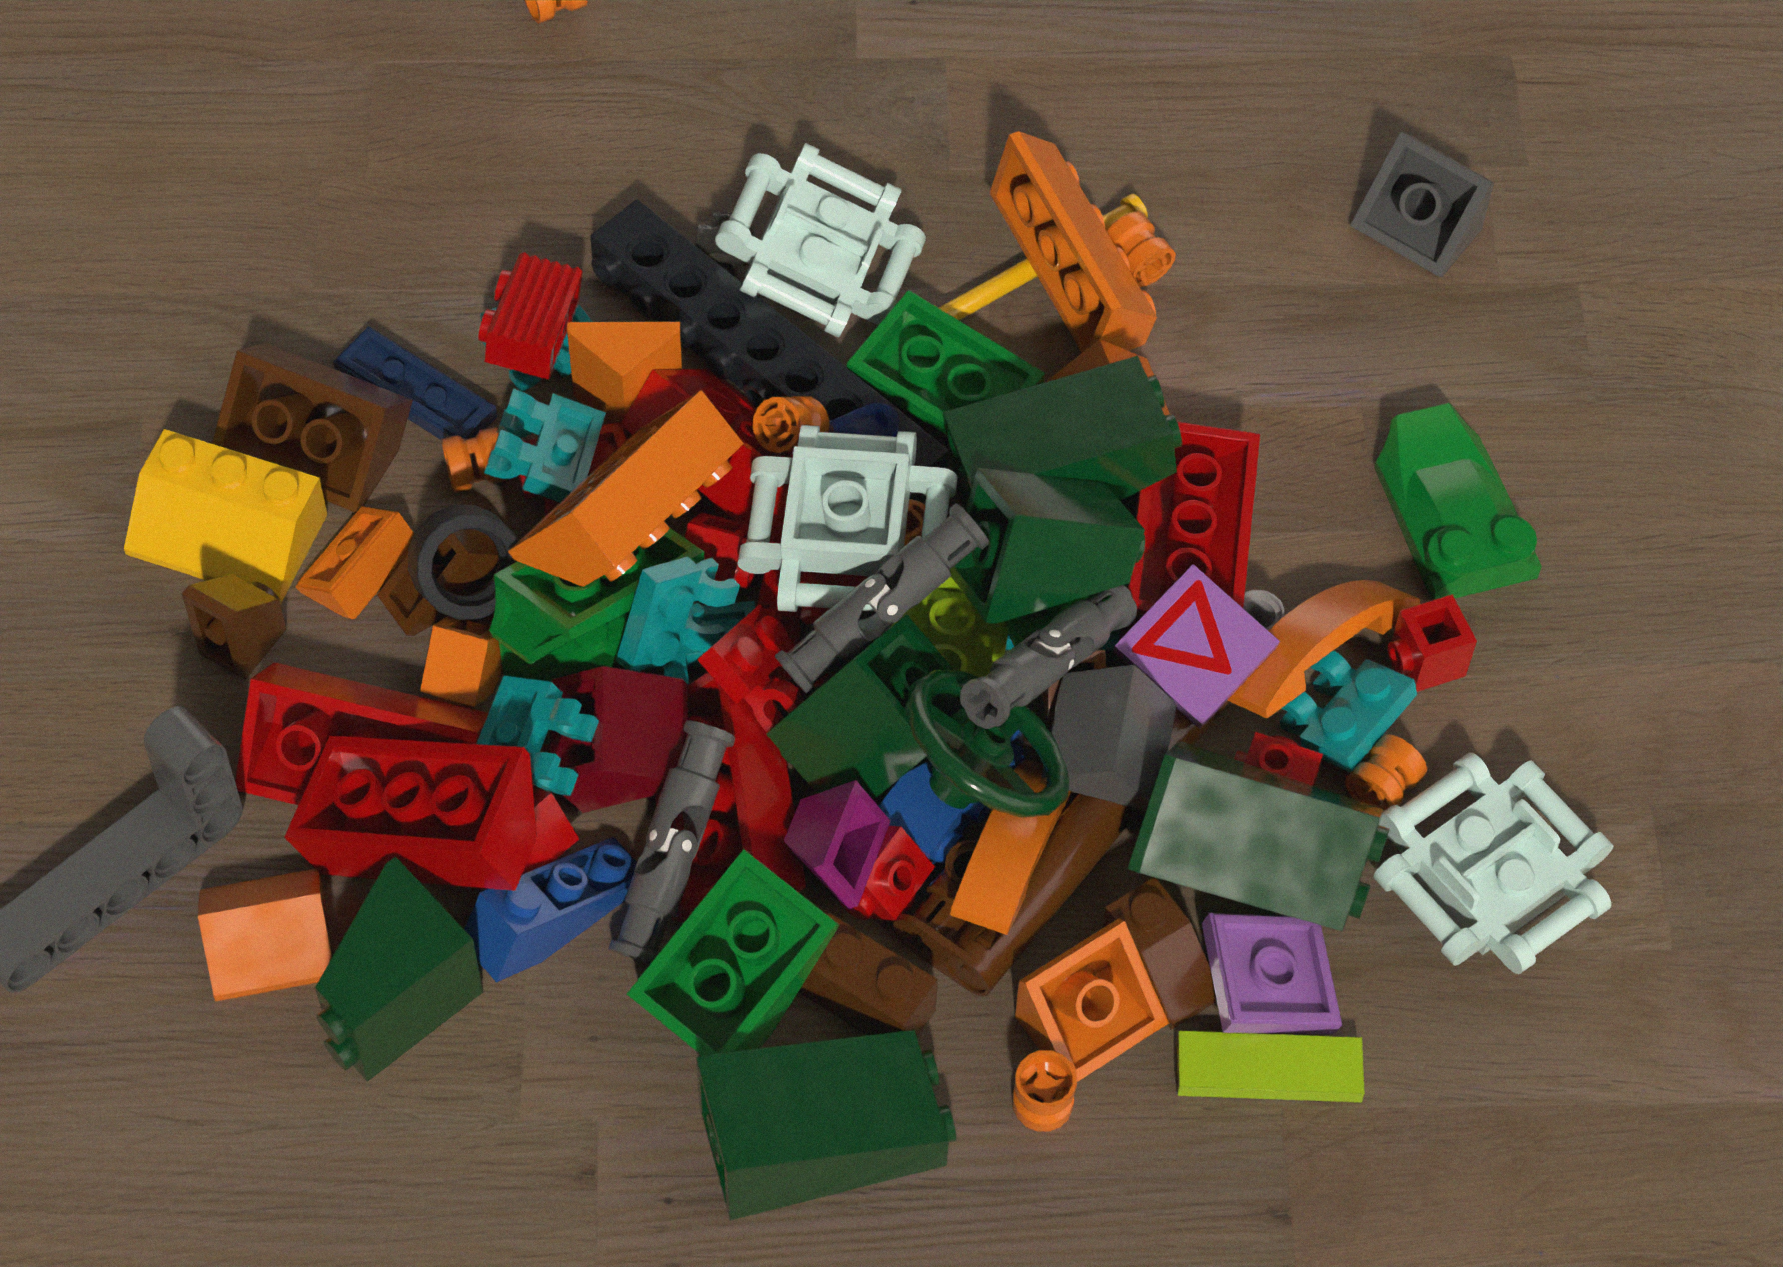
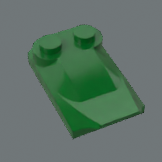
[846,290,1045,435]
[1374,403,1542,601]
[489,528,704,665]

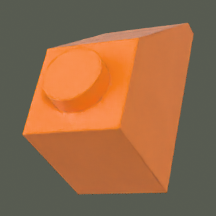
[420,613,503,708]

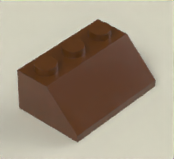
[212,343,413,513]

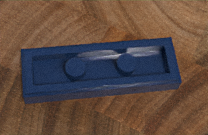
[333,326,497,440]

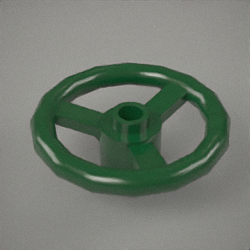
[905,670,1070,818]

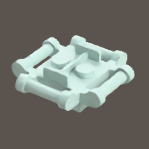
[715,143,926,338]
[737,425,957,612]
[1373,752,1614,974]

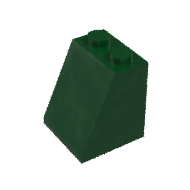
[950,468,1145,624]
[766,614,968,800]
[315,856,483,1082]

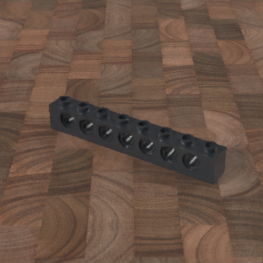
[590,199,949,503]

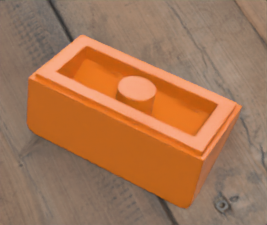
[295,506,414,620]

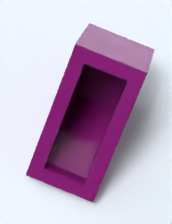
[784,780,890,909]

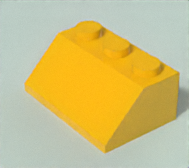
[124,429,328,604]

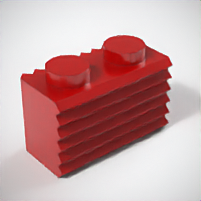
[478,252,583,380]

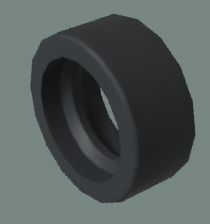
[408,505,518,620]

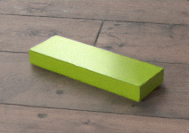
[1177,1031,1365,1103]

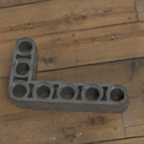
[0,706,243,993]

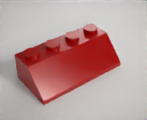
[621,369,794,544]
[1119,422,1260,641]
[235,662,488,805]
[655,673,806,923]
[284,736,537,891]

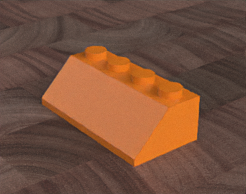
[989,131,1157,353]
[508,390,744,587]

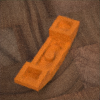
[1227,580,1420,718]
[950,758,1074,935]

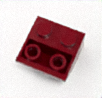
[550,666,688,813]

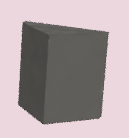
[1350,131,1494,277]
[1040,665,1177,811]

